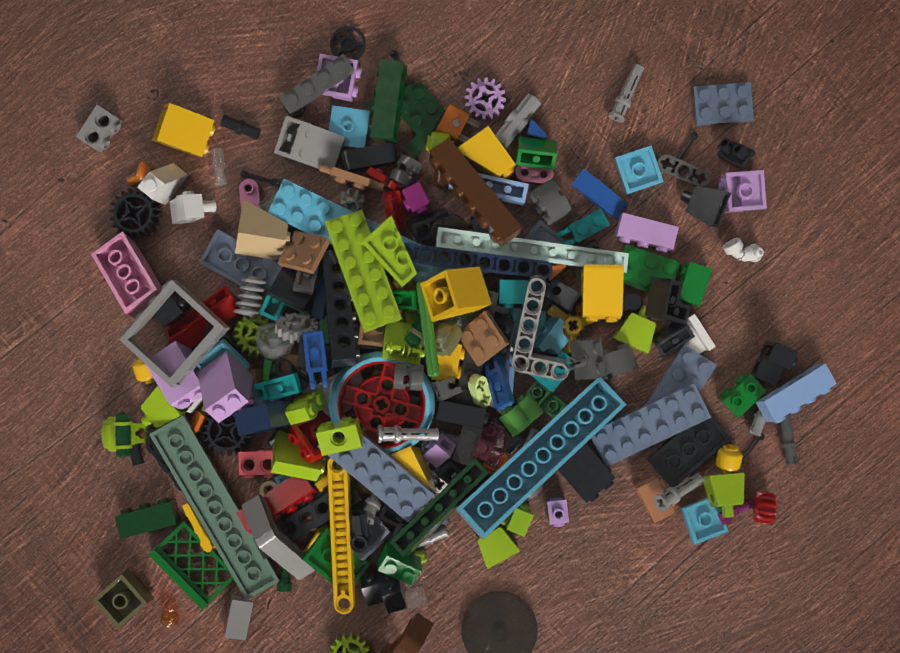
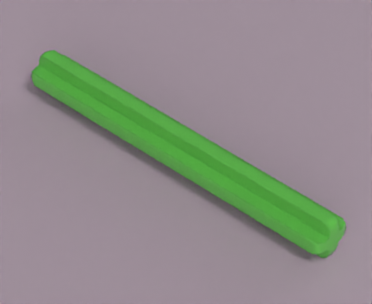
[416,281,440,377]

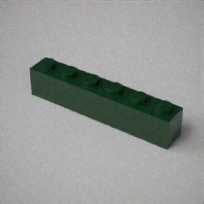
[390,458,492,557]

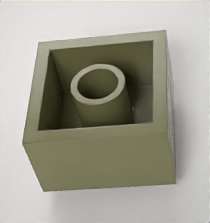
[93,569,154,629]

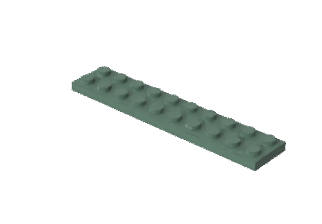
[149,414,280,600]

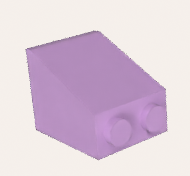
[145,341,202,410]
[197,350,254,423]

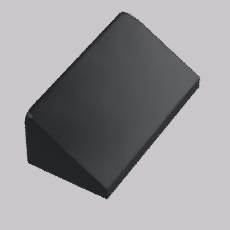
[652,323,695,357]

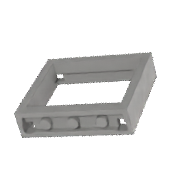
[120,280,230,388]

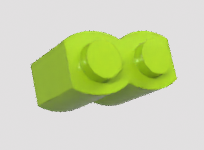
[285,390,326,425]

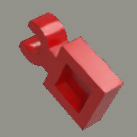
[366,167,398,191]

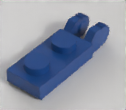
[302,330,329,389]
[484,354,514,410]

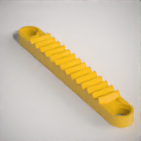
[327,458,355,614]

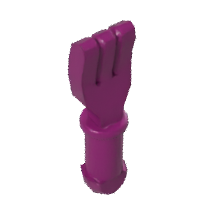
[717,499,753,525]

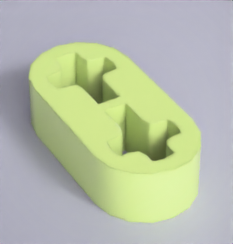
[468,374,492,408]

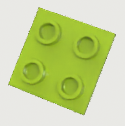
[382,321,425,365]

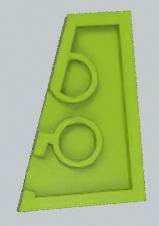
[362,215,417,287]

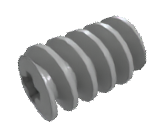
[233,275,266,317]

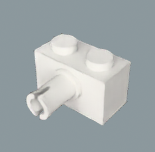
[169,191,217,224]

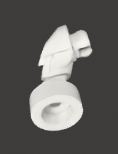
[722,238,764,262]

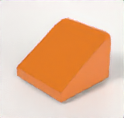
[544,263,566,281]
[190,409,209,433]

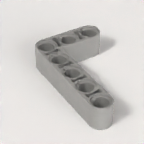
[512,275,568,380]
[242,494,315,580]

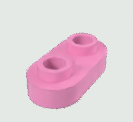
[515,166,554,184]
[239,179,261,209]

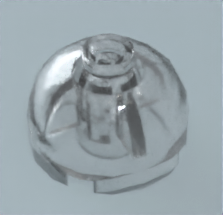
[255,323,295,360]

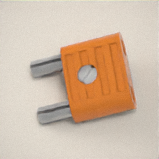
[436,103,480,143]

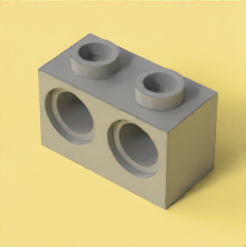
[76,105,122,153]

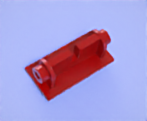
[381,190,408,231]

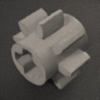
[341,188,364,212]

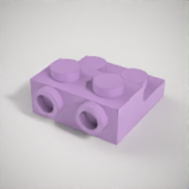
[317,54,362,102]
[718,170,767,213]

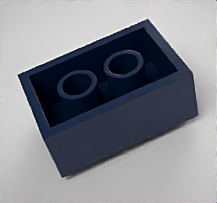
[234,397,294,436]

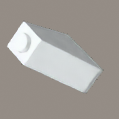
[137,163,189,205]

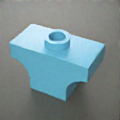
[529,317,569,355]

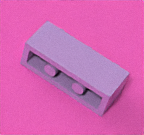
[614,213,679,253]

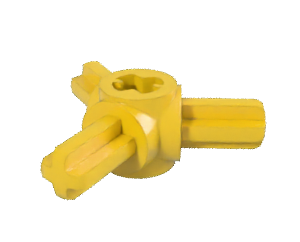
[547,305,600,354]

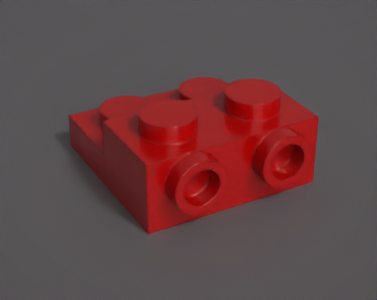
[288,411,330,464]

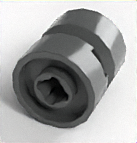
[389,154,423,188]
[393,363,424,391]

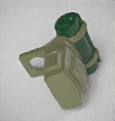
[404,312,462,356]

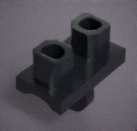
[717,138,756,168]

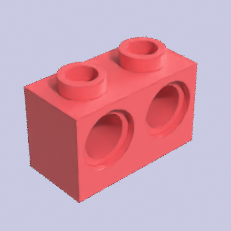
[238,449,276,478]

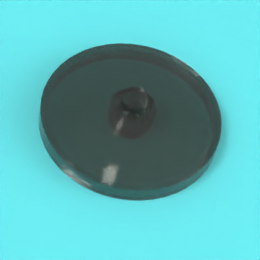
[461,591,538,653]

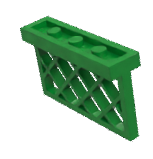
[149,521,234,610]

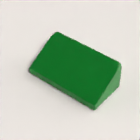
[392,290,419,310]

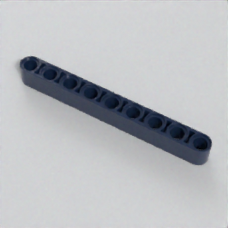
[404,243,553,278]

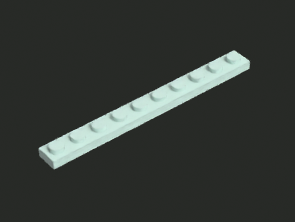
[435,227,629,273]

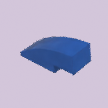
[571,168,627,220]

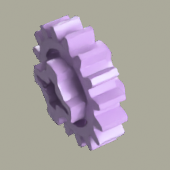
[464,77,506,121]

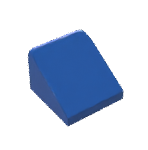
[526,119,547,139]

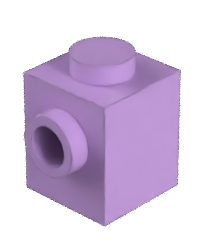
[422,433,456,468]
[546,496,569,527]

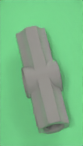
[495,93,541,150]

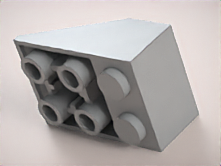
[274,116,345,169]

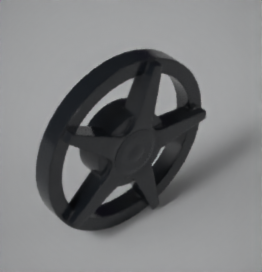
[330,26,366,60]

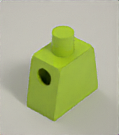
[612,305,656,353]
[141,386,188,428]
[703,473,744,518]
[477,524,520,569]

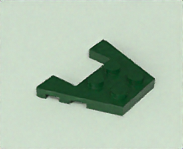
[365,81,445,160]

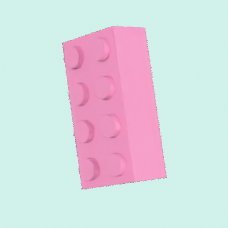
[91,231,162,319]

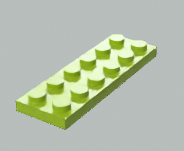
[325,210,402,333]

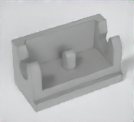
[224,594,253,640]

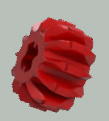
[752,491,777,524]

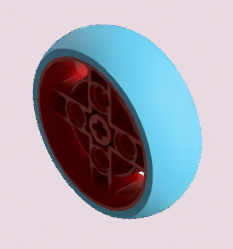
[329,350,435,454]

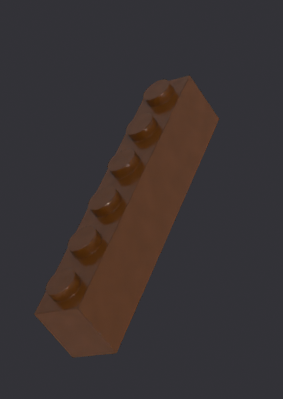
[429,138,522,247]

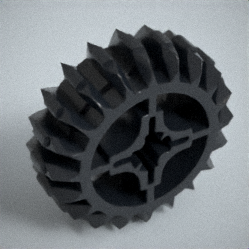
[108,188,162,240]
[202,411,254,456]

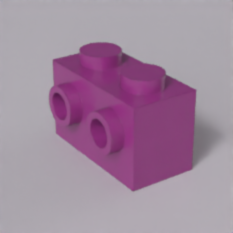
[402,182,431,216]

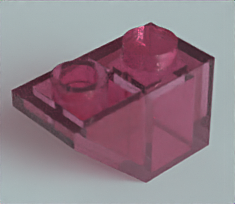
[471,420,505,469]

